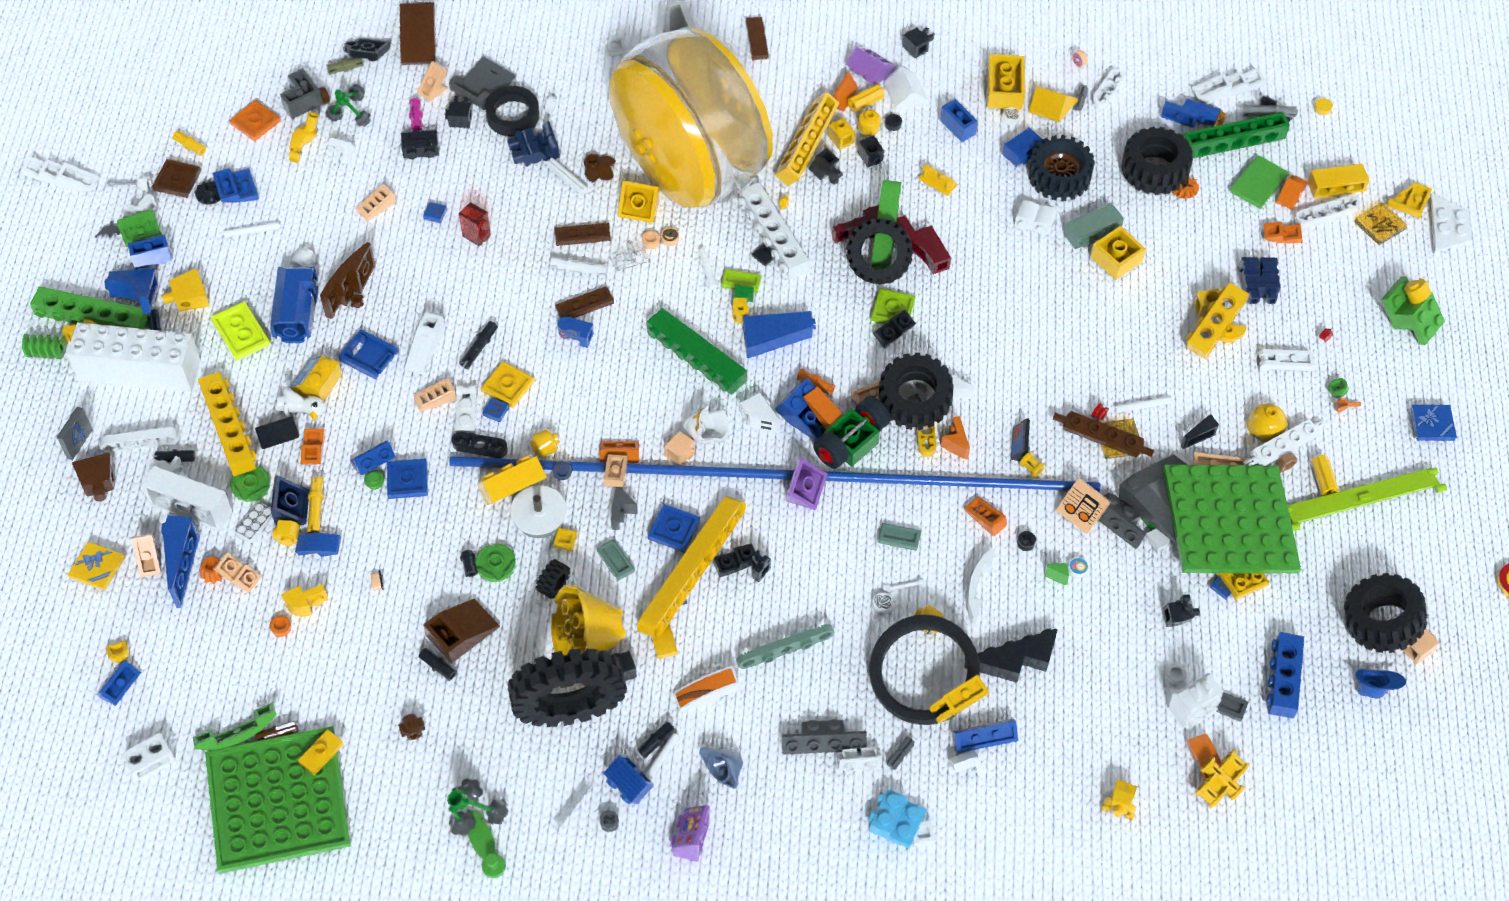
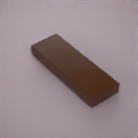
[745,17,769,60]
[554,223,611,246]
[555,286,614,318]

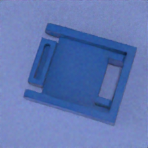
[338,329,399,380]

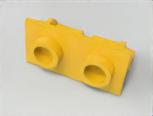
[918,165,958,196]

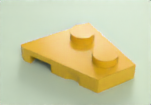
[1387,182,1432,218]

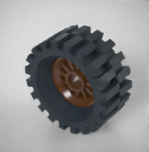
[1028,135,1095,201]

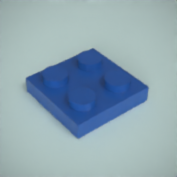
[387,458,428,499]
[648,504,700,553]

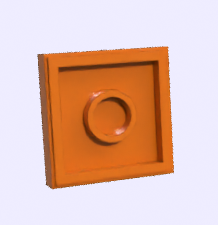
[229,100,281,142]

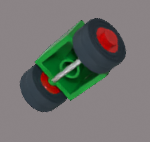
[813,396,891,469]

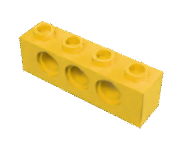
[1186,282,1249,360]

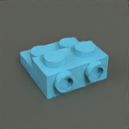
[868,789,927,849]

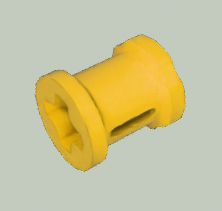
[1019,452,1046,478]

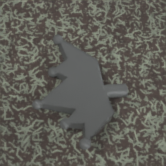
[95,221,120,238]

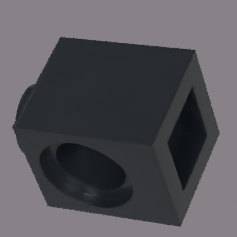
[857,135,884,168]

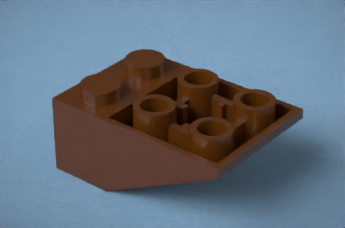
[423,598,500,664]

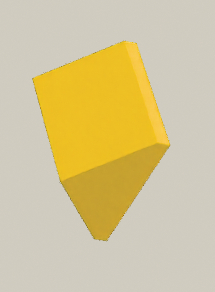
[1029,86,1078,123]
[617,180,660,223]

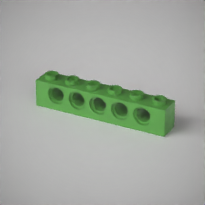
[30,286,149,329]

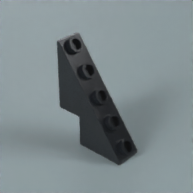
[964,628,1058,683]

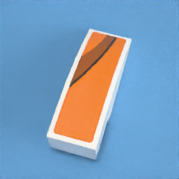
[673,666,739,713]

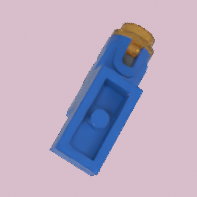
[1161,98,1227,128]

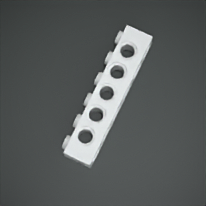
[738,182,809,280]

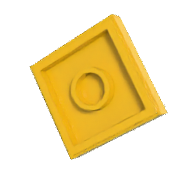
[481,361,535,409]

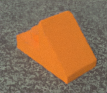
[1276,175,1308,210]
[941,416,970,459]

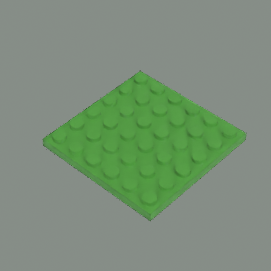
[1163,465,1302,574]
[205,726,351,874]

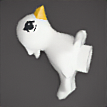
[277,379,325,421]

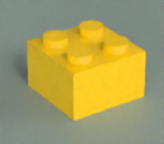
[1091,226,1146,280]

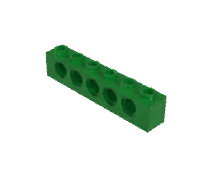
[1183,112,1290,159]

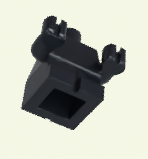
[1162,594,1200,627]

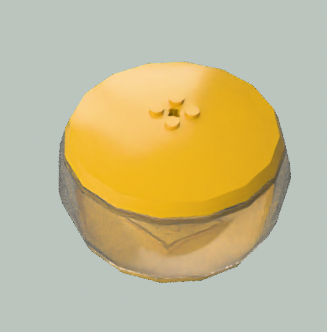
[609,28,773,208]

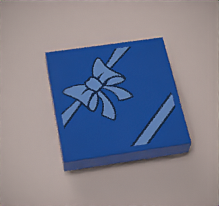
[1410,405,1457,441]

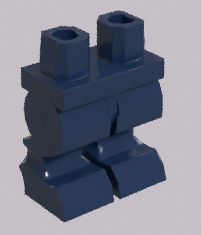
[507,121,560,167]
[1238,257,1281,304]

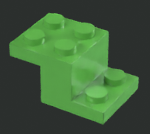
[1381,276,1445,345]

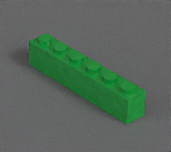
[647,308,747,395]

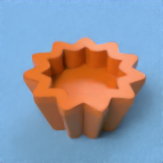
[199,556,222,584]

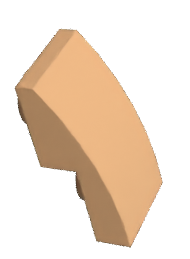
[213,552,261,593]

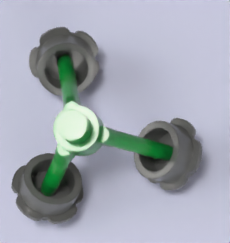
[325,84,371,127]

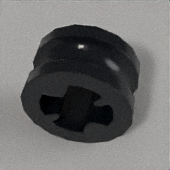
[1017,531,1036,551]

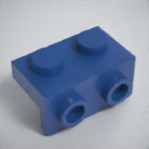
[350,441,396,476]

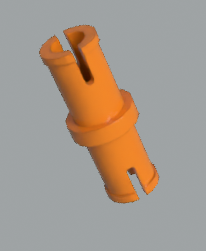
[796,368,836,396]

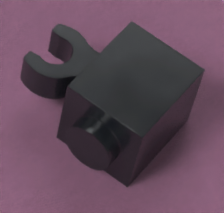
[902,27,935,59]
[445,96,473,128]
[808,148,843,185]

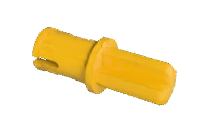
[172,131,206,156]

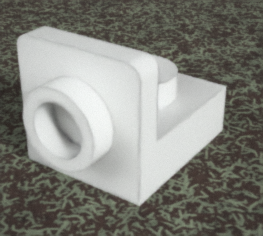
[126,193,157,216]
[148,456,183,475]

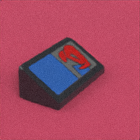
[1011,418,1030,461]

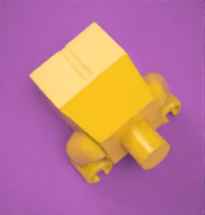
[1101,779,1138,821]

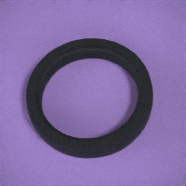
[869,615,980,725]

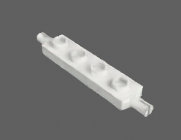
[1243,419,1325,466]

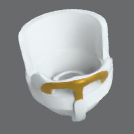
[684,406,730,444]

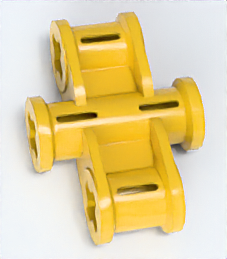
[1194,749,1250,809]

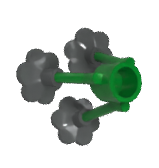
[447,778,509,836]

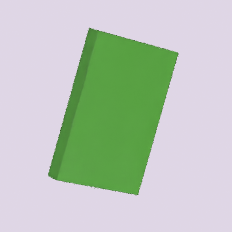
[1230,155,1289,209]

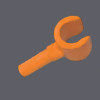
[1334,398,1361,413]

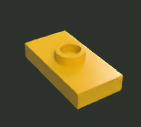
[298,729,344,776]

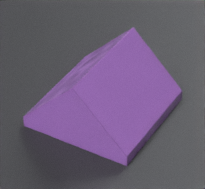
[786,458,828,510]

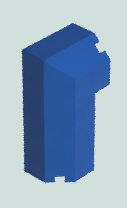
[270,266,319,343]

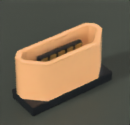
[370,570,384,591]

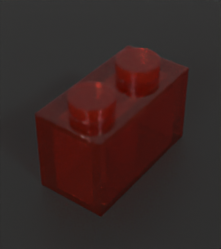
[458,202,491,247]

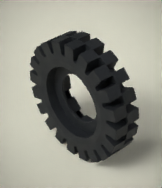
[507,648,627,727]

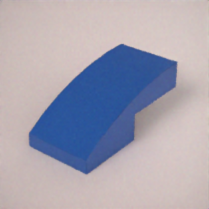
[295,533,341,557]

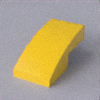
[651,624,678,659]

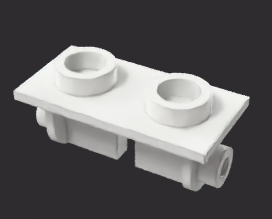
[838,747,882,772]

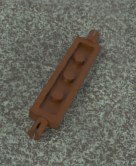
[1052,411,1155,458]

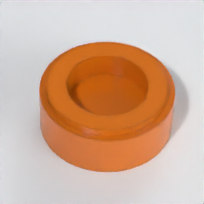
[270,615,292,637]

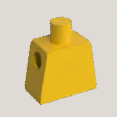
[161,268,210,311]

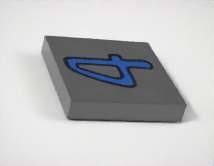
[57,406,93,461]

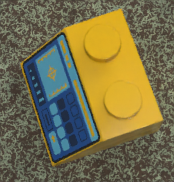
[290,355,342,402]

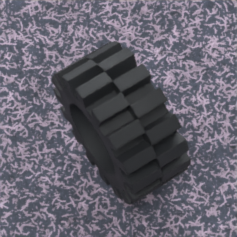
[536,559,571,599]

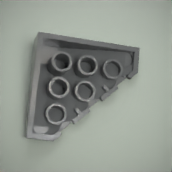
[1119,454,1188,544]

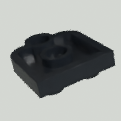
[343,38,391,61]

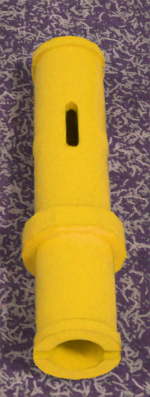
[307,476,324,533]

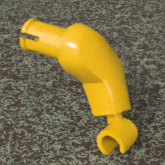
[289,112,319,164]

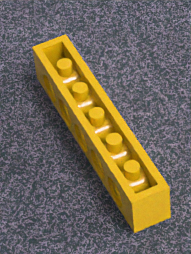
[774,92,839,186]
[198,371,257,477]

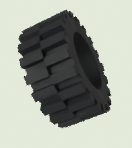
[846,218,913,285]

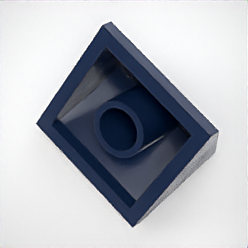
[270,475,310,525]

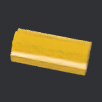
[847,84,885,113]
[1311,455,1339,496]

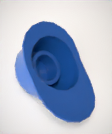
[1355,669,1406,699]

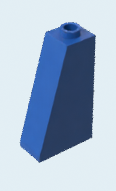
[743,311,816,358]

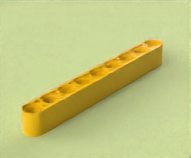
[637,496,746,639]

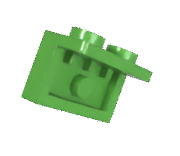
[117,209,162,248]

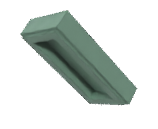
[878,523,921,551]
[596,539,635,581]

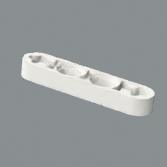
[1294,195,1360,228]
[100,427,178,453]

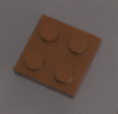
[152,159,201,198]

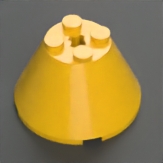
[551,585,625,656]

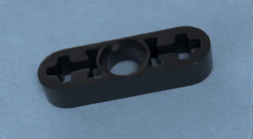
[451,432,508,458]

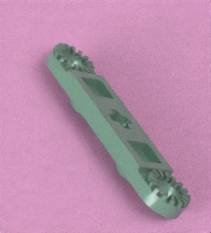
[736,624,835,669]

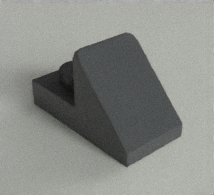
[611,487,638,530]

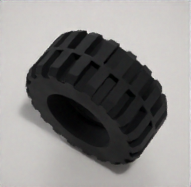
[1121,126,1193,195]
[879,352,954,430]
[1344,573,1428,653]

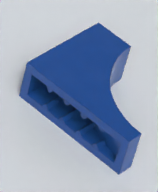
[104,268,158,313]

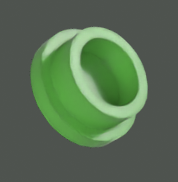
[364,470,384,490]

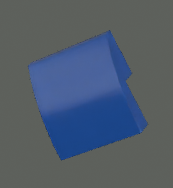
[212,168,259,203]

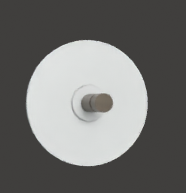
[510,486,567,538]

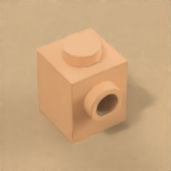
[664,431,695,466]

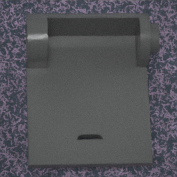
[449,56,516,110]

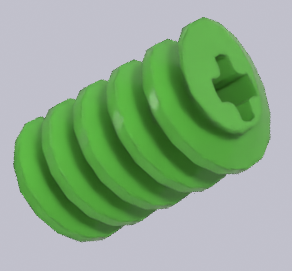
[22,333,67,359]

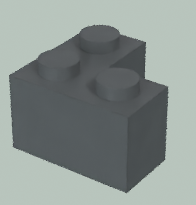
[280,68,323,119]

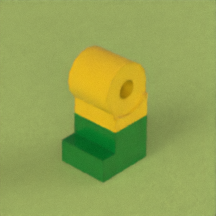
[732,285,754,323]

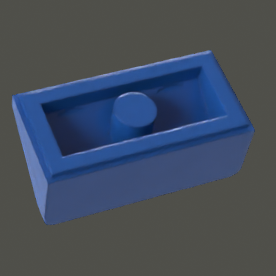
[96,660,142,706]

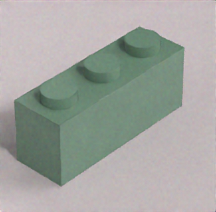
[1064,203,1124,250]

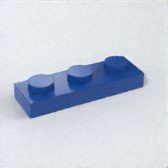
[953,719,1019,753]

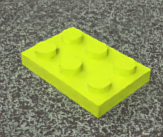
[210,301,271,361]

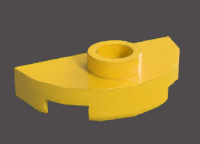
[1212,321,1247,343]

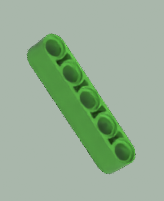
[871,180,902,270]

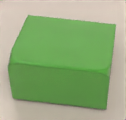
[1045,563,1069,585]

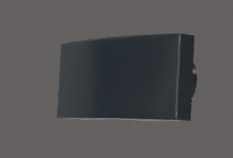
[873,309,916,348]
[713,543,756,578]

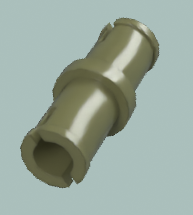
[326,57,363,75]

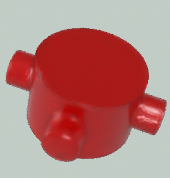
[1319,328,1333,342]

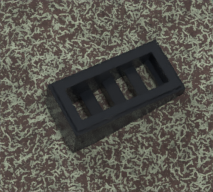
[1181,414,1219,449]

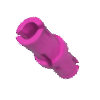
[409,98,423,131]

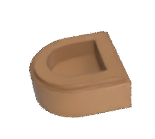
[1276,453,1298,473]

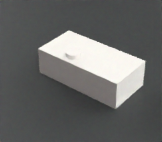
[142,466,232,531]

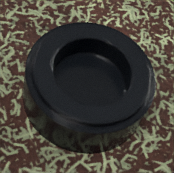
[884,114,902,131]

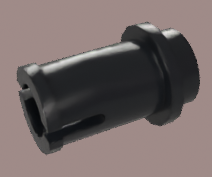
[459,550,478,577]

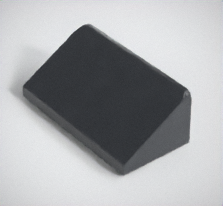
[255,416,299,449]

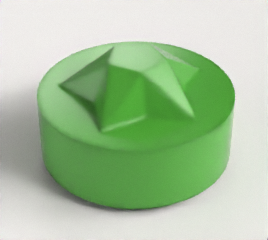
[1328,378,1349,398]

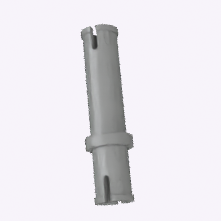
[1242,104,1298,118]

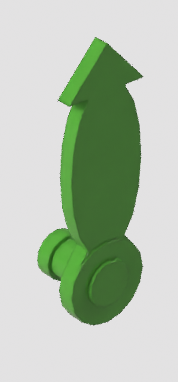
[467,809,506,879]

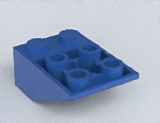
[774,378,829,441]

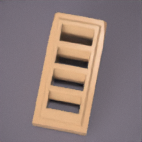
[355,184,396,221]
[413,378,456,412]

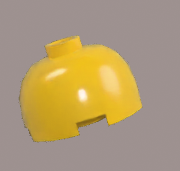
[1247,403,1287,442]

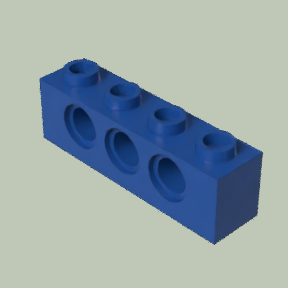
[1266,632,1305,719]

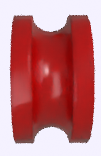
[1091,403,1109,422]

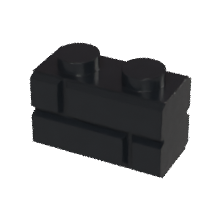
[401,130,440,160]

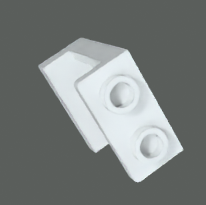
[668,0,697,30]

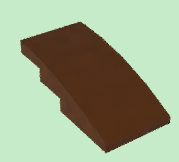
[399,2,436,66]
[320,242,376,319]

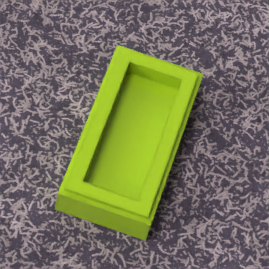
[722,269,762,293]

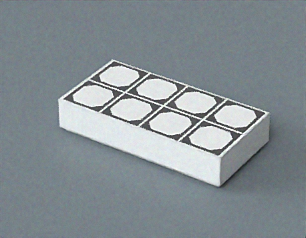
[234,501,273,544]

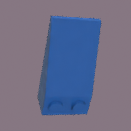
[161,515,200,608]

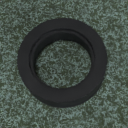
[485,86,540,137]

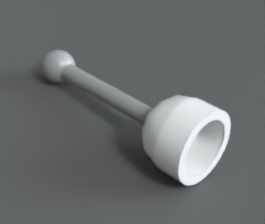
[107,176,152,191]

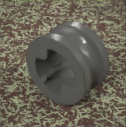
[599,810,619,832]

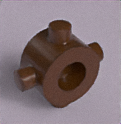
[350,294,364,308]

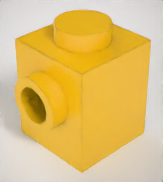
[828,118,855,150]

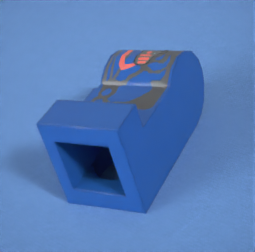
[557,317,594,348]

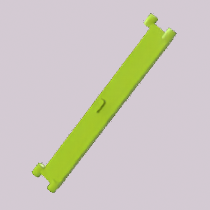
[1287,467,1447,531]

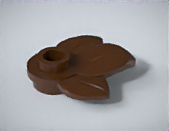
[584,154,616,183]

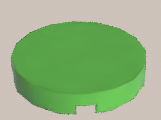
[230,466,271,502]
[476,544,516,582]

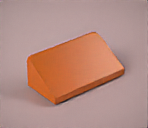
[833,72,858,111]
[600,441,639,463]

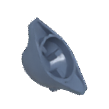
[699,747,743,789]

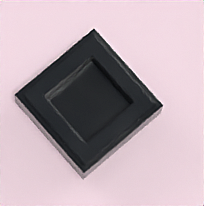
[752,244,774,267]

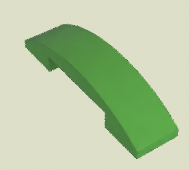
[192,702,276,750]

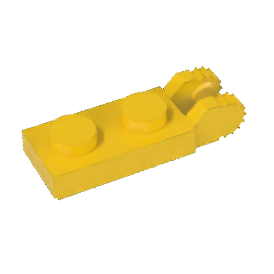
[929,675,990,723]

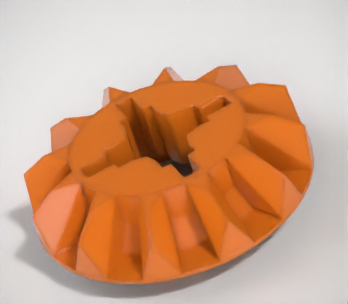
[1171,175,1199,199]

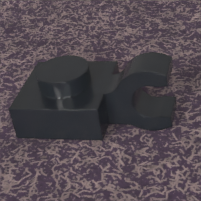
[752,550,771,583]

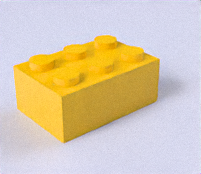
[987,54,1025,110]
[477,455,547,505]

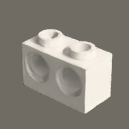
[121,732,175,782]

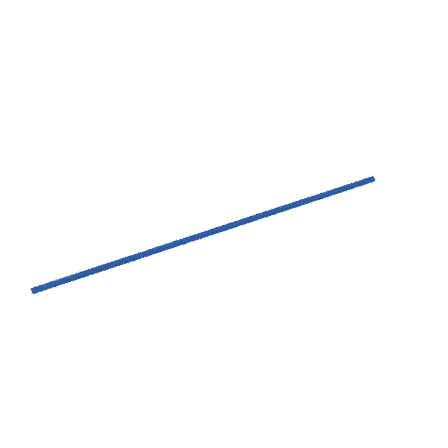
[449,456,1101,492]

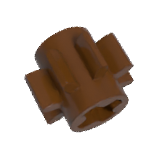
[398,714,426,740]

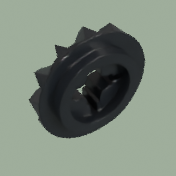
[194,179,221,205]

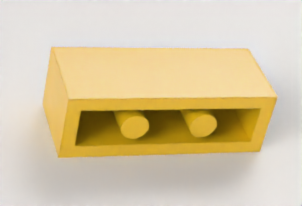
[1307,163,1370,198]

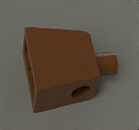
[72,452,115,501]

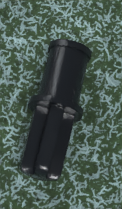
[154,449,196,463]
[418,648,457,681]
[637,722,675,759]

